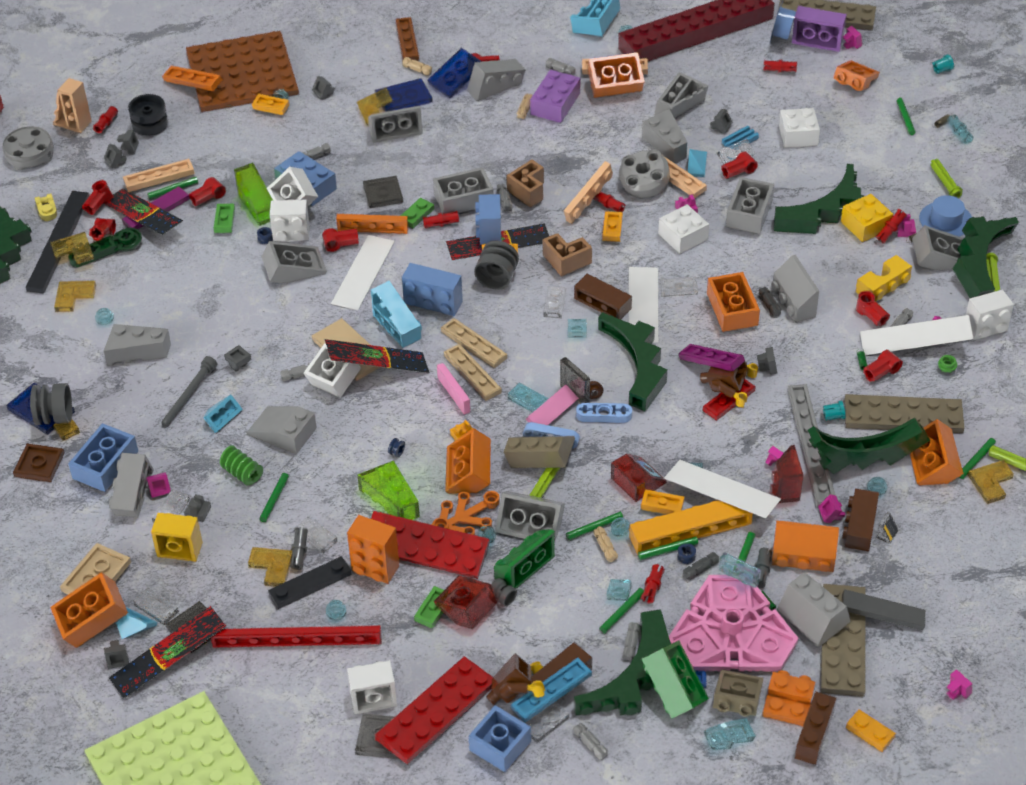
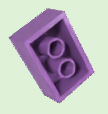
[792,6,847,52]
[530,70,581,123]

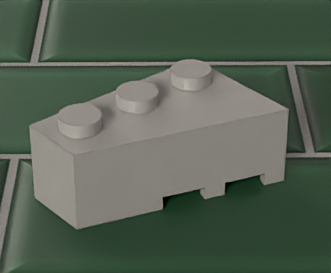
[642,109,687,163]

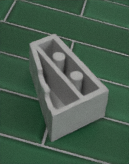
[467,59,526,101]
[654,72,709,118]
[104,324,171,366]
[109,453,154,518]

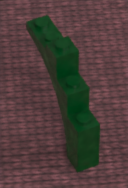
[774,163,864,234]
[0,206,32,284]
[952,216,1019,298]
[598,312,668,412]
[808,417,930,474]
[574,609,671,716]

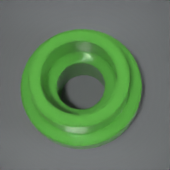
[938,355,957,372]

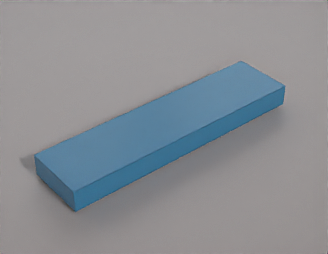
[511,658,592,723]

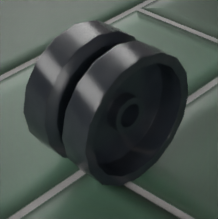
[128,94,168,136]

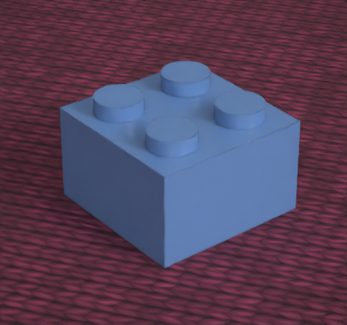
[475,194,501,245]
[468,705,531,772]

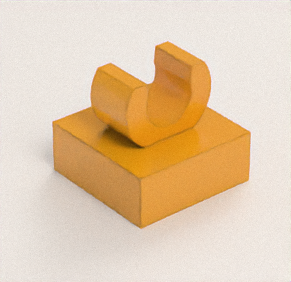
[450,420,473,440]

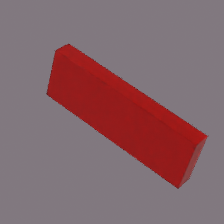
[702,379,756,421]

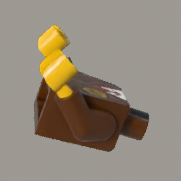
[700,354,758,408]
[486,653,545,705]

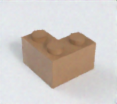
[506,159,544,208]
[542,233,592,276]

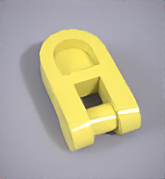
[34,193,57,221]

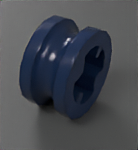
[257,227,273,244]
[388,438,405,457]
[677,543,696,564]

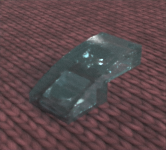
[703,719,756,750]

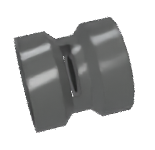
[488,578,517,606]

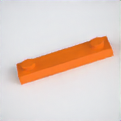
[162,65,222,91]
[336,214,408,234]

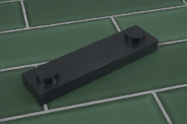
[268,556,352,609]

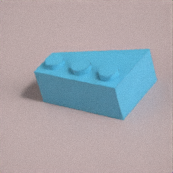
[570,0,620,36]
[371,281,422,348]

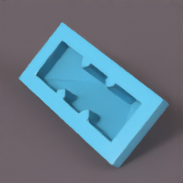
[688,149,707,177]
[203,394,242,433]
[116,607,158,639]

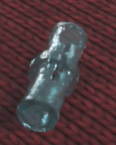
[947,114,974,144]

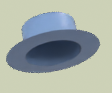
[769,0,796,45]
[919,195,972,236]

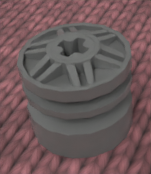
[474,240,519,290]
[30,383,72,425]

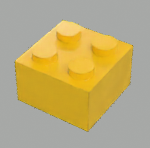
[841,194,893,243]
[151,513,203,562]

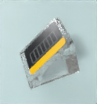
[876,512,898,544]

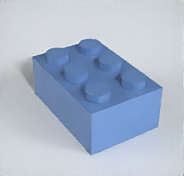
[274,151,337,206]
[402,263,463,316]
[68,423,138,492]

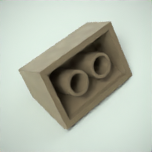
[504,436,575,468]

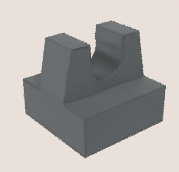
[312,76,335,99]
[710,108,733,133]
[117,130,139,154]
[104,144,127,168]
[224,345,252,372]
[757,347,777,374]
[184,494,211,522]
[104,639,129,669]

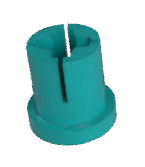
[932,54,954,74]
[823,400,846,421]

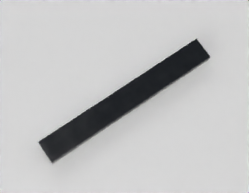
[26,191,89,294]

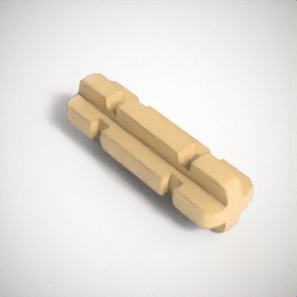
[402,57,432,76]
[517,93,533,119]
[593,526,618,562]

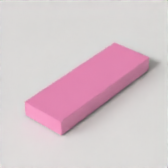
[437,363,470,415]
[526,385,579,425]

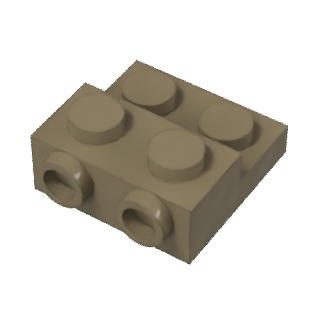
[712,670,764,717]

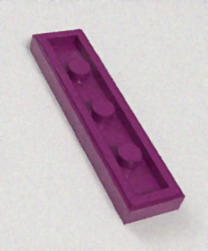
[122,186,190,230]
[678,344,745,371]

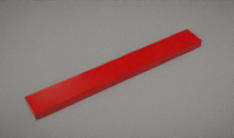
[211,625,382,648]

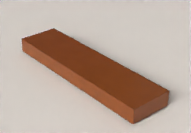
[395,17,420,61]

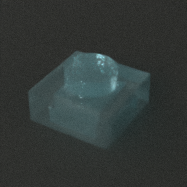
[568,319,587,338]
[606,579,632,601]

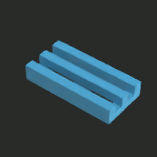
[722,126,759,152]

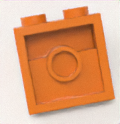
[833,60,880,91]
[762,670,816,726]

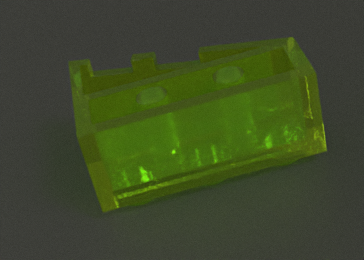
[234,162,273,226]
[357,460,420,520]

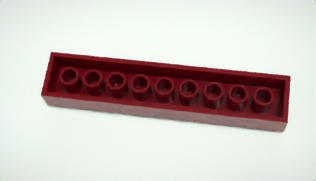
[618,0,775,61]

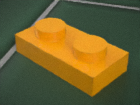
[252,94,290,115]
[602,211,623,242]
[641,489,684,514]
[846,709,896,752]

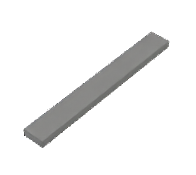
[787,384,835,508]

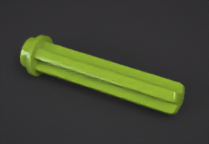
[930,159,963,198]
[986,252,1000,292]
[989,445,1026,471]
[530,468,560,498]

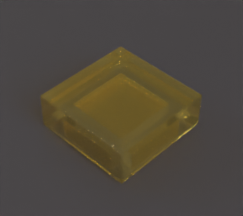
[53,419,80,441]

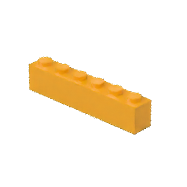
[629,500,753,555]

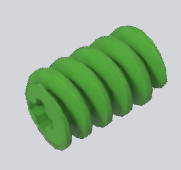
[220,445,263,485]

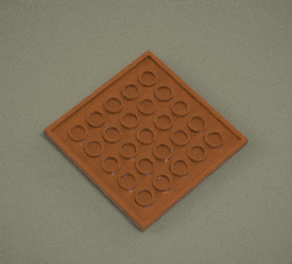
[186,31,299,112]

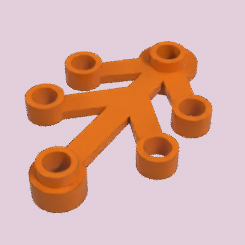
[431,491,500,535]

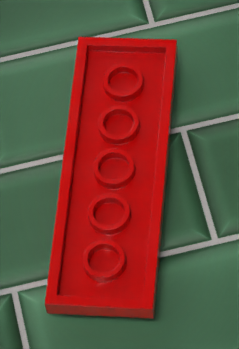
[371,511,490,579]
[375,656,493,765]

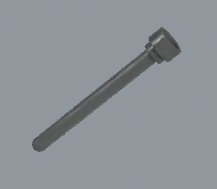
[161,356,218,427]

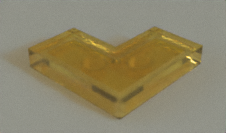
[357,87,393,126]
[50,232,94,264]
[54,281,96,312]
[968,460,1014,504]
[248,547,292,587]

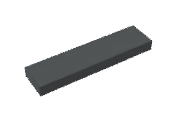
[842,589,926,631]

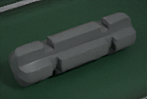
[758,287,782,317]
[683,552,719,580]

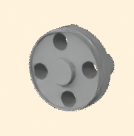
[3,126,54,170]
[619,149,670,198]

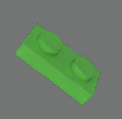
[400,197,434,229]
[213,203,235,233]
[414,586,451,629]

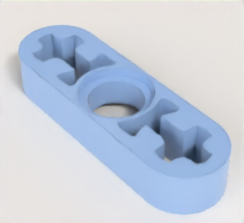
[576,403,632,423]
[523,422,580,449]

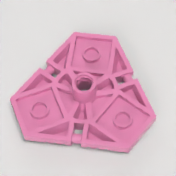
[669,575,798,671]

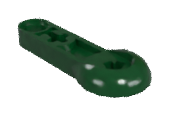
[68,228,142,267]

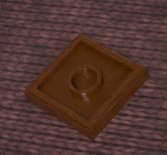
[13,443,65,482]

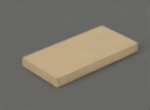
[312,318,380,381]

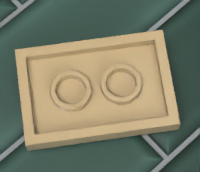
[60,543,131,594]

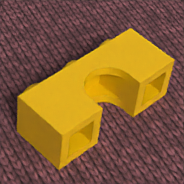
[855,255,912,301]

